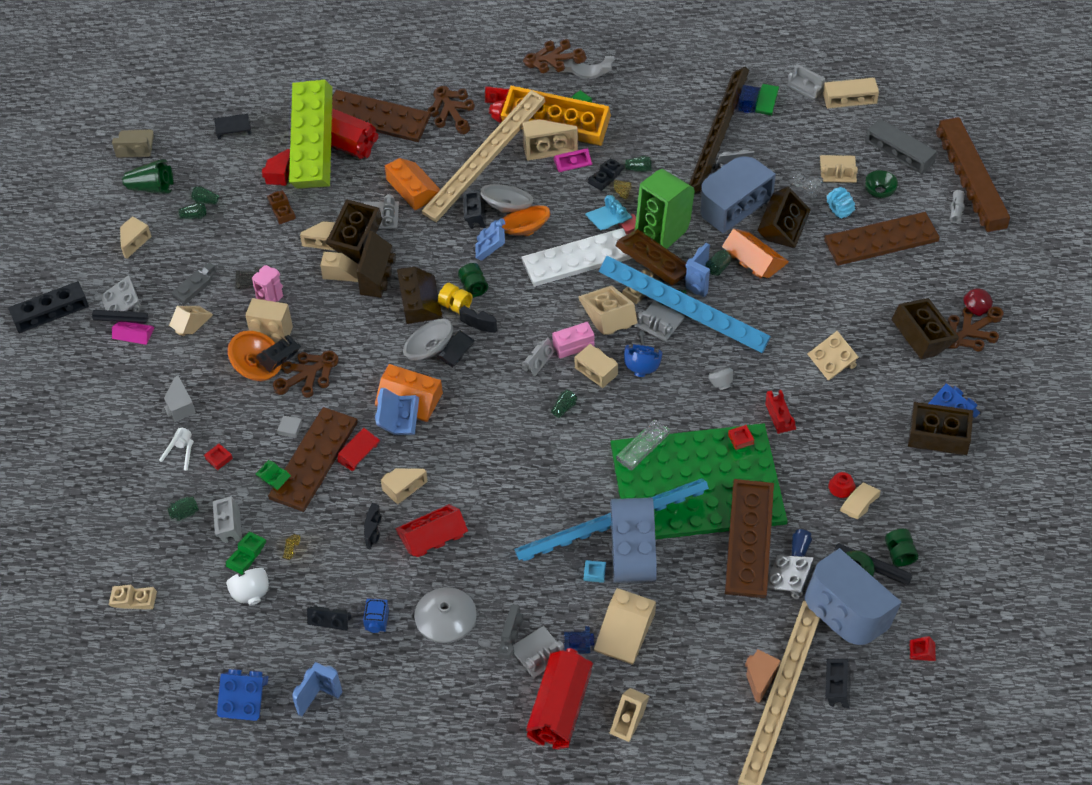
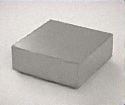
[277,415,302,438]

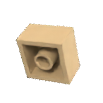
[245,298,293,343]

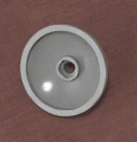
[480,184,533,213]
[403,319,453,361]
[414,587,477,643]

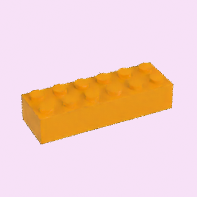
[501,86,611,146]

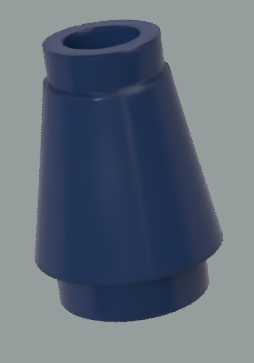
[792,529,812,557]

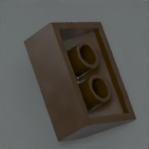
[757,186,811,248]
[326,199,382,262]
[357,231,396,298]
[397,266,443,324]
[891,298,959,360]
[908,402,973,455]

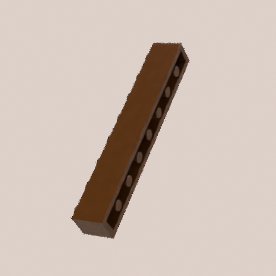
[936,117,1010,232]

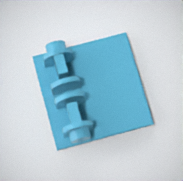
[585,195,632,230]

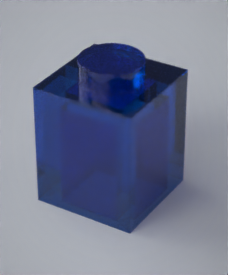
[738,85,760,113]

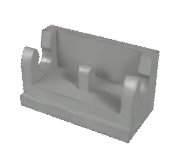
[786,64,825,101]
[213,496,242,543]

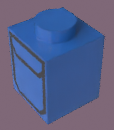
[363,599,389,633]

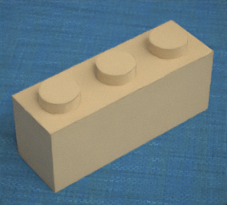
[823,78,879,108]

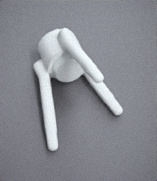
[159,428,194,471]

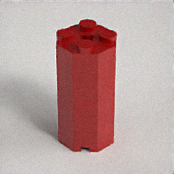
[331,108,379,159]
[526,648,593,750]

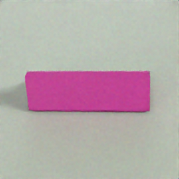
[553,148,592,172]
[112,322,154,345]

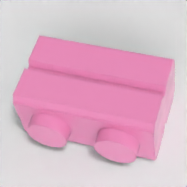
[252,265,283,302]
[552,322,594,359]

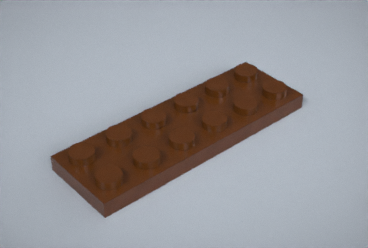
[332,90,430,142]
[824,212,940,266]
[268,407,358,512]
[725,479,774,599]

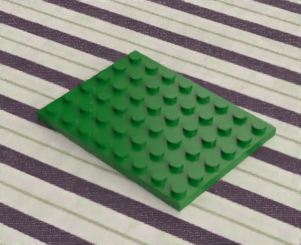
[611,423,788,540]

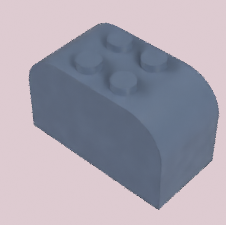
[700,157,776,234]
[610,497,657,584]
[805,548,902,645]

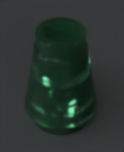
[625,155,651,173]
[191,186,219,205]
[179,202,207,219]
[551,389,578,418]

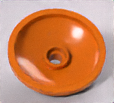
[502,205,551,236]
[228,331,282,381]

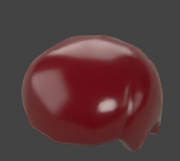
[963,288,993,316]

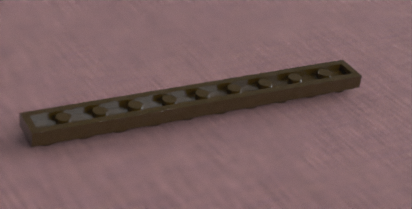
[689,66,750,193]

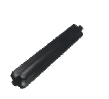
[834,543,913,585]

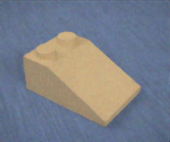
[522,119,578,161]
[578,285,637,335]
[594,588,656,665]

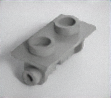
[521,337,555,376]

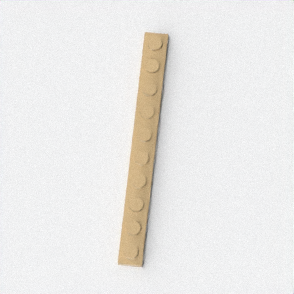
[422,90,545,223]
[738,601,820,785]

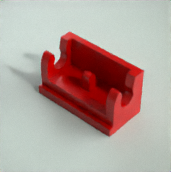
[765,390,796,434]
[337,428,380,472]

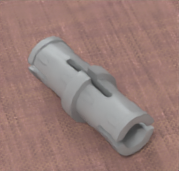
[950,190,965,224]

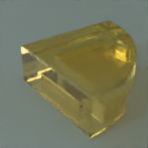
[614,180,631,199]
[283,534,301,560]

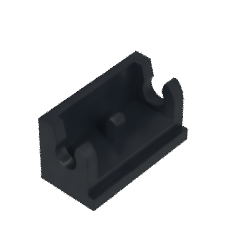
[214,113,252,139]
[463,189,486,229]
[256,335,301,373]
[825,659,851,708]

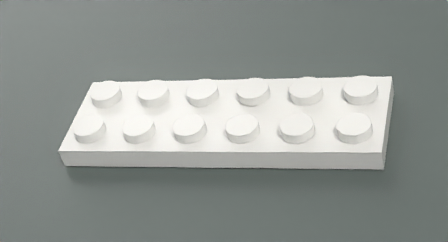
[522,228,632,286]

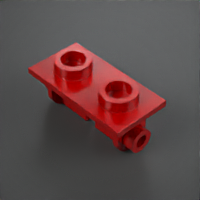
[485,87,509,104]

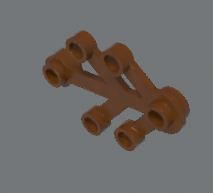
[523,39,587,73]
[428,86,475,134]
[948,306,1004,352]
[273,350,339,398]

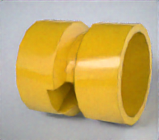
[438,283,472,314]

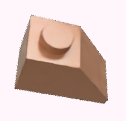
[745,649,780,703]

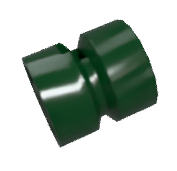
[458,263,489,298]
[884,528,919,567]

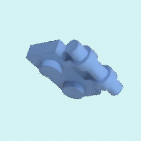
[475,218,505,260]

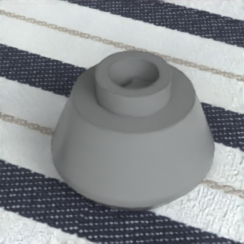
[708,367,733,390]

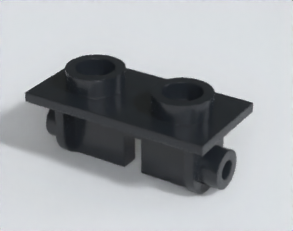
[307,605,351,631]

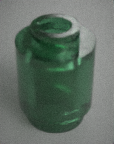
[706,250,731,276]
[167,496,199,522]

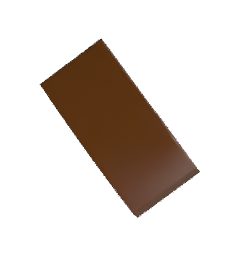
[267,190,296,224]

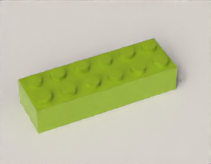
[289,80,333,189]

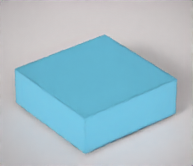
[584,560,606,583]

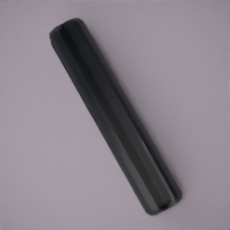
[92,310,148,323]

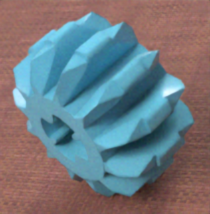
[827,187,855,219]

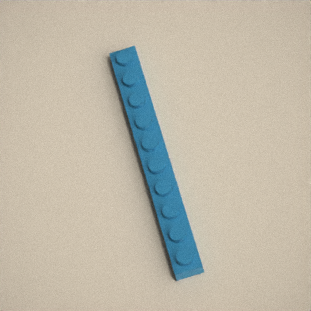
[599,255,771,353]
[514,478,709,561]

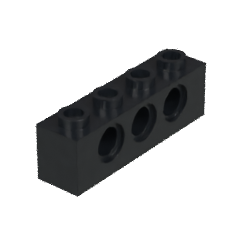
[8,281,89,333]

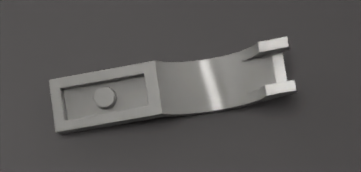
[541,56,615,79]

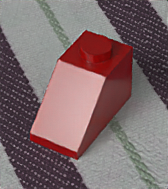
[262,149,290,186]

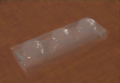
[616,419,670,471]

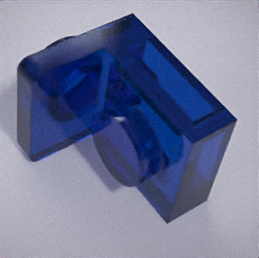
[564,626,594,654]

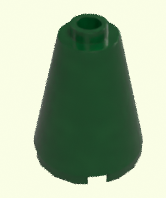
[122,159,174,194]

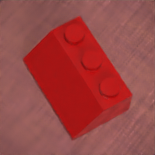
[395,504,468,557]

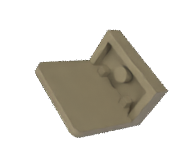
[112,130,154,158]

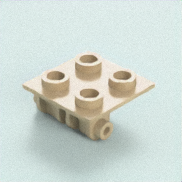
[820,155,858,183]
[808,331,859,380]

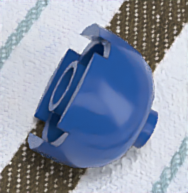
[624,344,663,377]

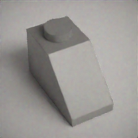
[164,376,196,422]

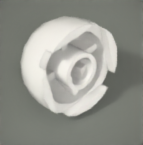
[226,568,269,605]

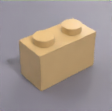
[575,344,618,388]

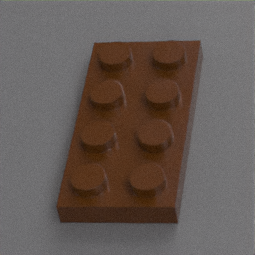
[615,229,687,286]

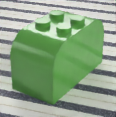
[635,169,694,249]

